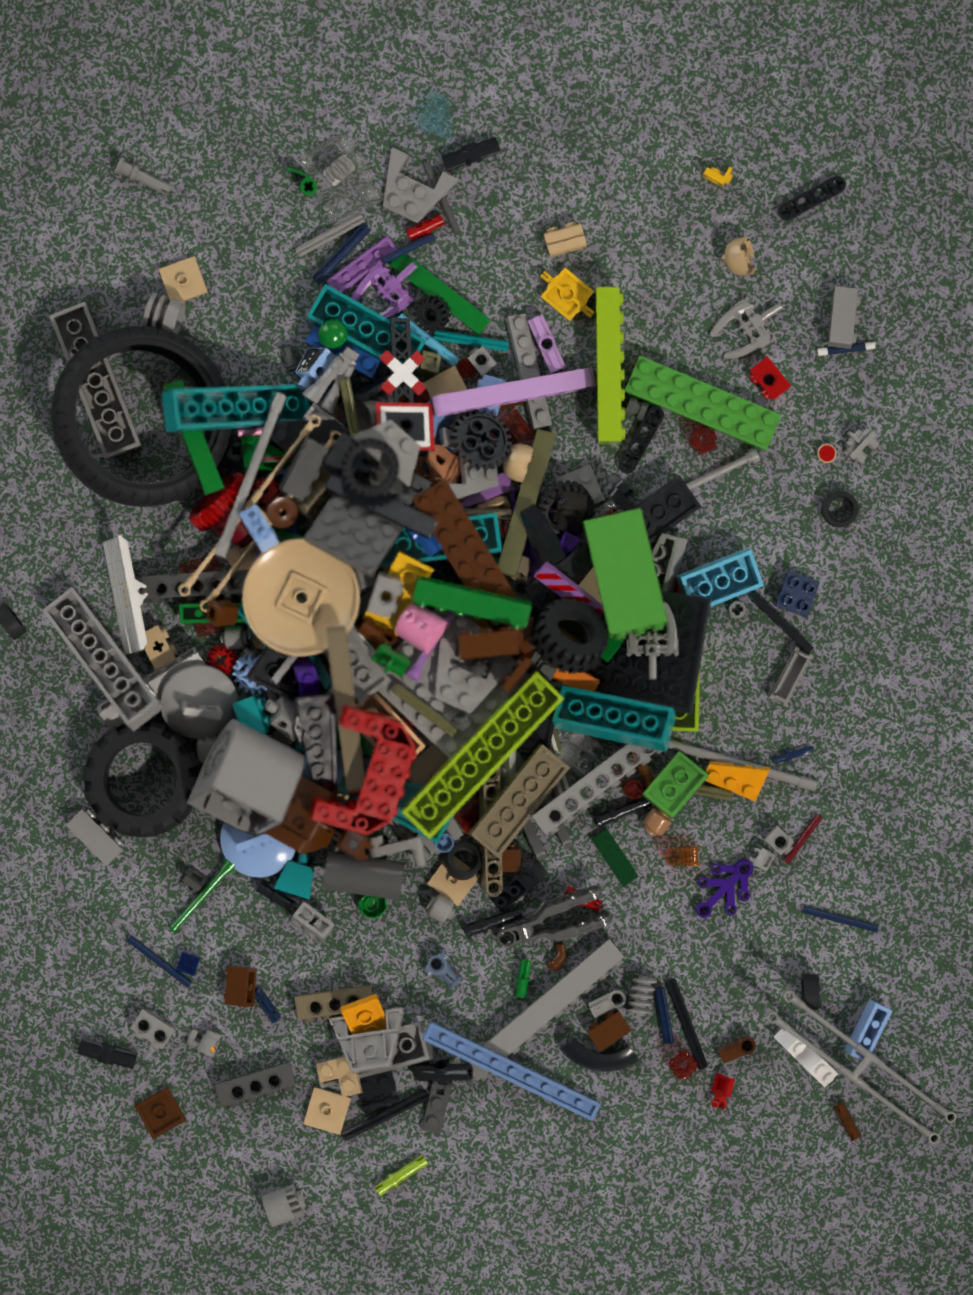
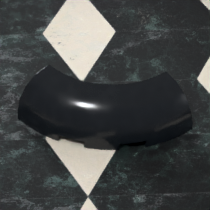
[559,1037,640,1072]

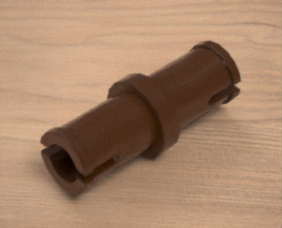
[833,1102,862,1142]

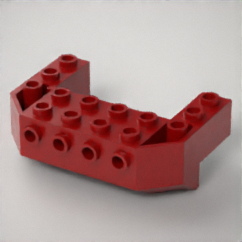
[309,704,416,835]

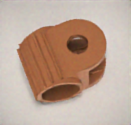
[414,445,461,486]

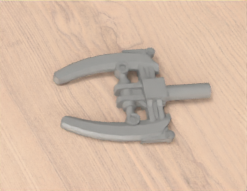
[710,297,783,359]
[626,603,679,679]

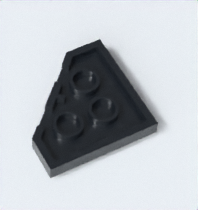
[270,420,349,460]

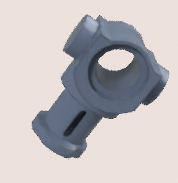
[423,950,462,990]

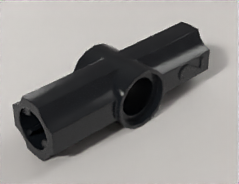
[442,137,501,172]
[77,1038,138,1069]
[414,1059,473,1085]

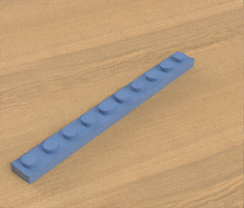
[422,1021,601,1121]

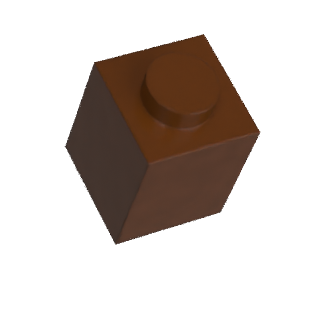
[206,599,239,627]
[502,842,521,872]

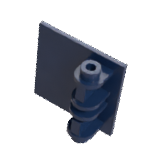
[775,570,820,618]

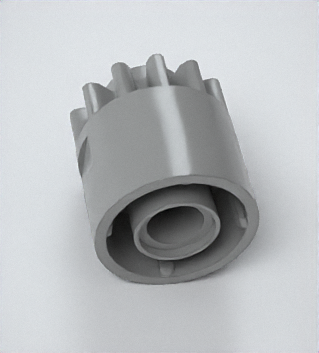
[262,1184,307,1227]

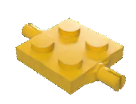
[540,268,595,322]

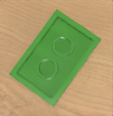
[642,751,709,819]

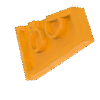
[705,761,770,801]

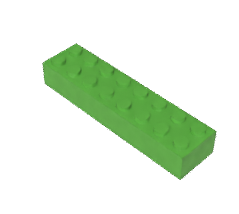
[625,355,781,452]

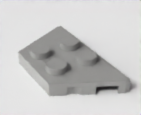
[351,420,420,487]

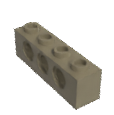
[295,985,373,1023]

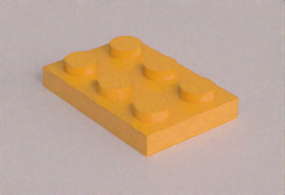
[340,994,387,1035]

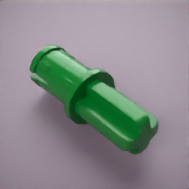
[514,959,531,998]

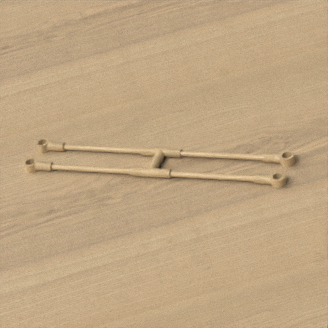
[178,414,341,612]

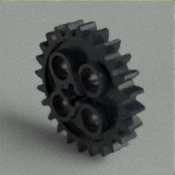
[450,409,512,471]

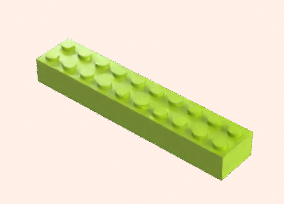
[399,671,564,839]

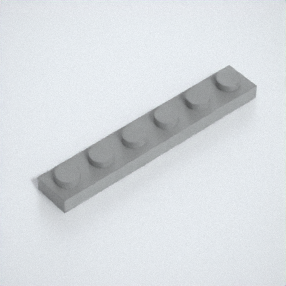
[506,313,552,429]

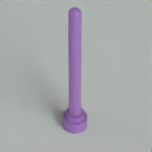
[404,610,456,682]

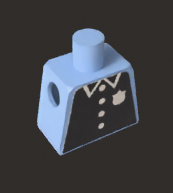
[295,348,336,391]

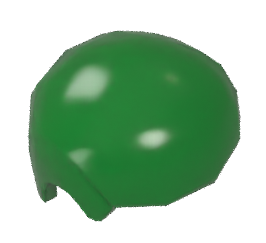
[317,319,348,350]
[358,895,387,919]

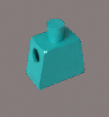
[274,852,315,899]

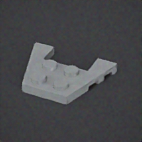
[383,147,459,224]
[439,428,499,499]
[435,637,510,714]
[329,1007,404,1074]

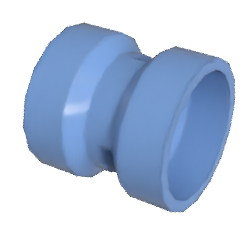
[434,832,454,853]

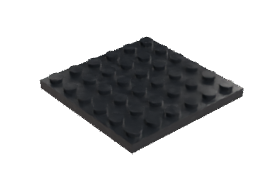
[586,590,711,714]

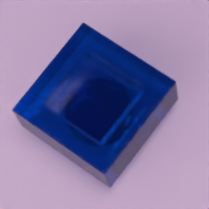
[176,952,201,976]

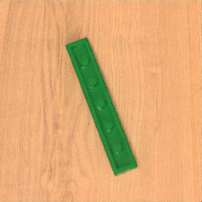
[163,379,224,495]

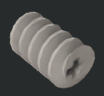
[626,974,657,1016]

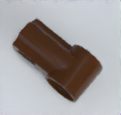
[356,618,397,651]
[717,1036,756,1064]

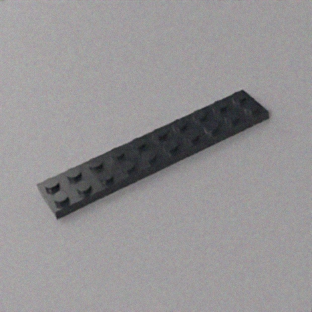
[523,475,701,612]

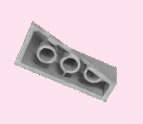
[652,533,688,592]

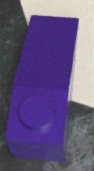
[292,657,322,696]

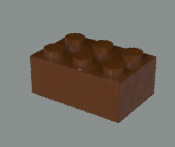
[456,627,519,660]

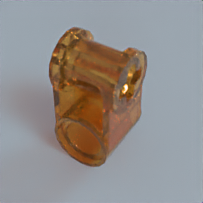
[663,846,701,866]

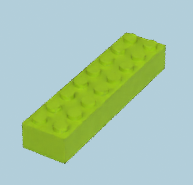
[595,287,625,444]

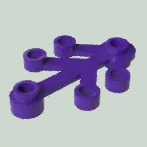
[696,859,754,918]

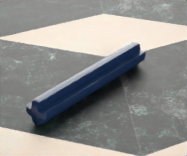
[312,223,370,284]

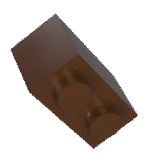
[224,966,257,1007]
[587,1010,632,1052]

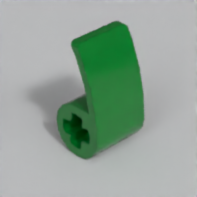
[286,168,318,198]

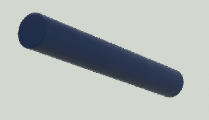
[381,233,435,264]

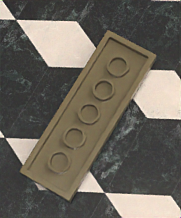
[468,743,569,858]

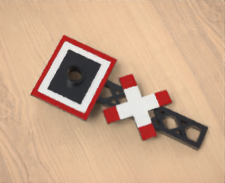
[375,318,435,457]

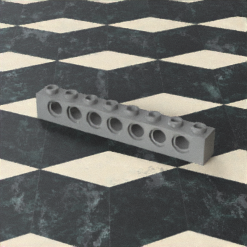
[531,744,663,836]

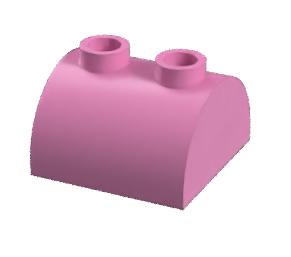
[395,602,450,655]

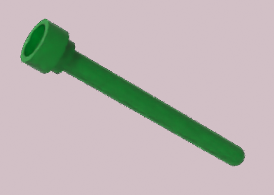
[170,858,236,932]

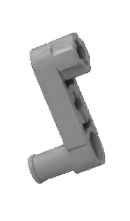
[368,835,427,867]

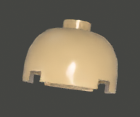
[722,236,755,276]
[502,443,533,483]

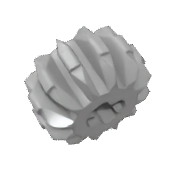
[323,155,355,186]

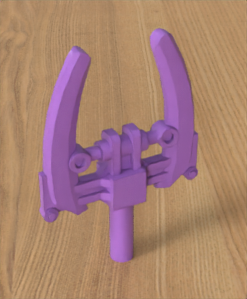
[352,261,417,319]

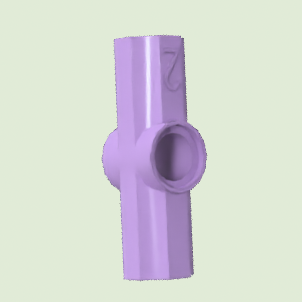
[528,315,566,374]

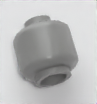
[220,625,250,650]
[426,894,456,923]

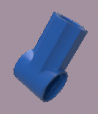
[405,528,443,558]

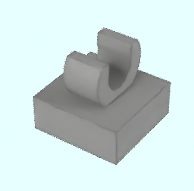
[750,848,775,872]

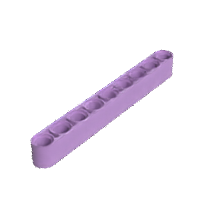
[432,367,597,417]

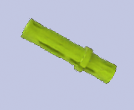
[374,1154,429,1196]

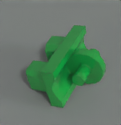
[371,643,411,677]

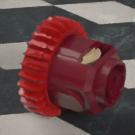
[189,473,259,549]

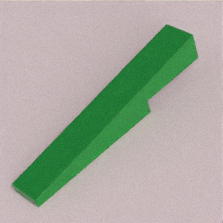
[390,254,491,336]

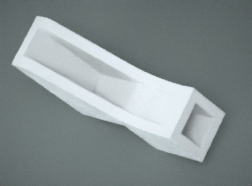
[774,1026,838,1087]

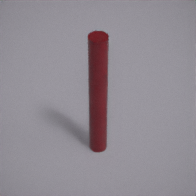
[783,814,823,864]

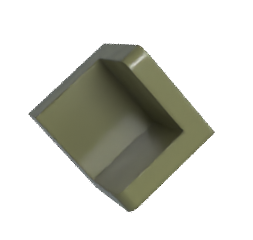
[414,350,441,379]

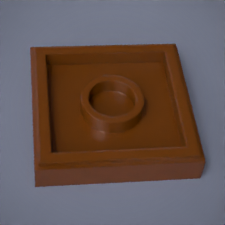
[134,1087,187,1139]

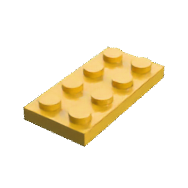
[362,551,433,636]

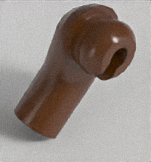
[547,943,566,971]

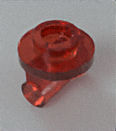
[456,357,477,378]

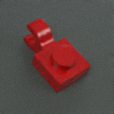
[711,1073,736,1109]

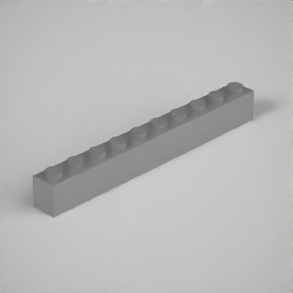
[463,938,624,1082]

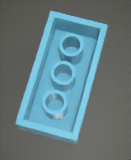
[676,548,764,607]

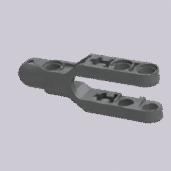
[515,750,573,861]
[497,886,612,947]

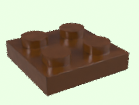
[500,657,532,693]

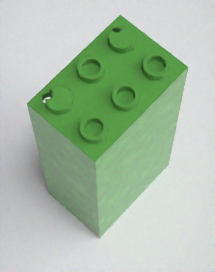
[584,508,668,641]

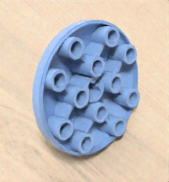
[220,822,296,877]

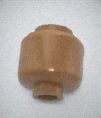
[643,808,671,837]

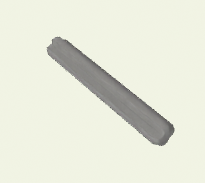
[295,213,365,257]

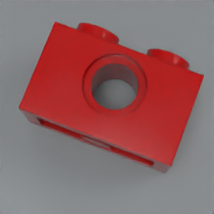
[748,356,791,402]

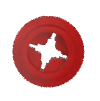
[206,645,237,675]

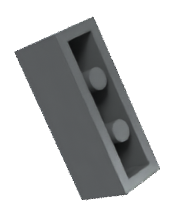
[279,436,329,501]

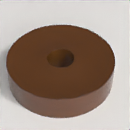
[266,496,298,528]

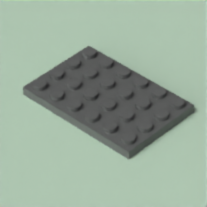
[304,452,431,578]

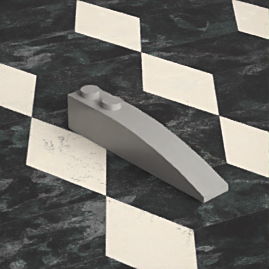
[316,1021,435,1088]

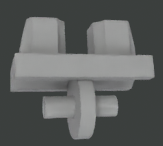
[843,428,880,463]

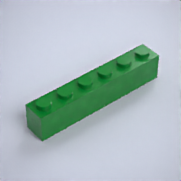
[412,575,532,629]

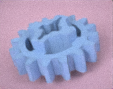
[232,653,267,695]

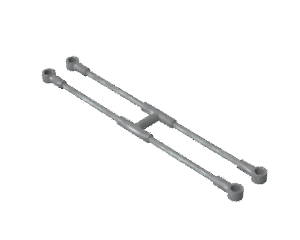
[766,989,956,1144]

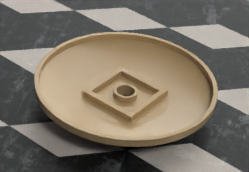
[243,539,360,656]

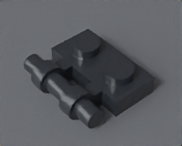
[358,1071,400,1112]

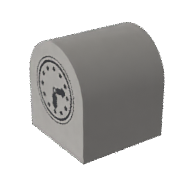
[187,719,304,837]

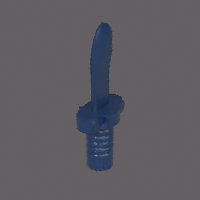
[772,746,813,765]

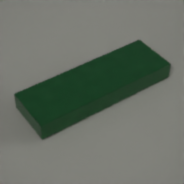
[591,829,639,887]

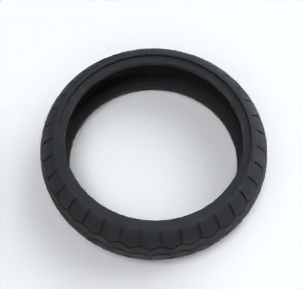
[51,326,231,507]

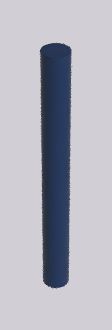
[802,906,879,933]
[127,935,192,988]

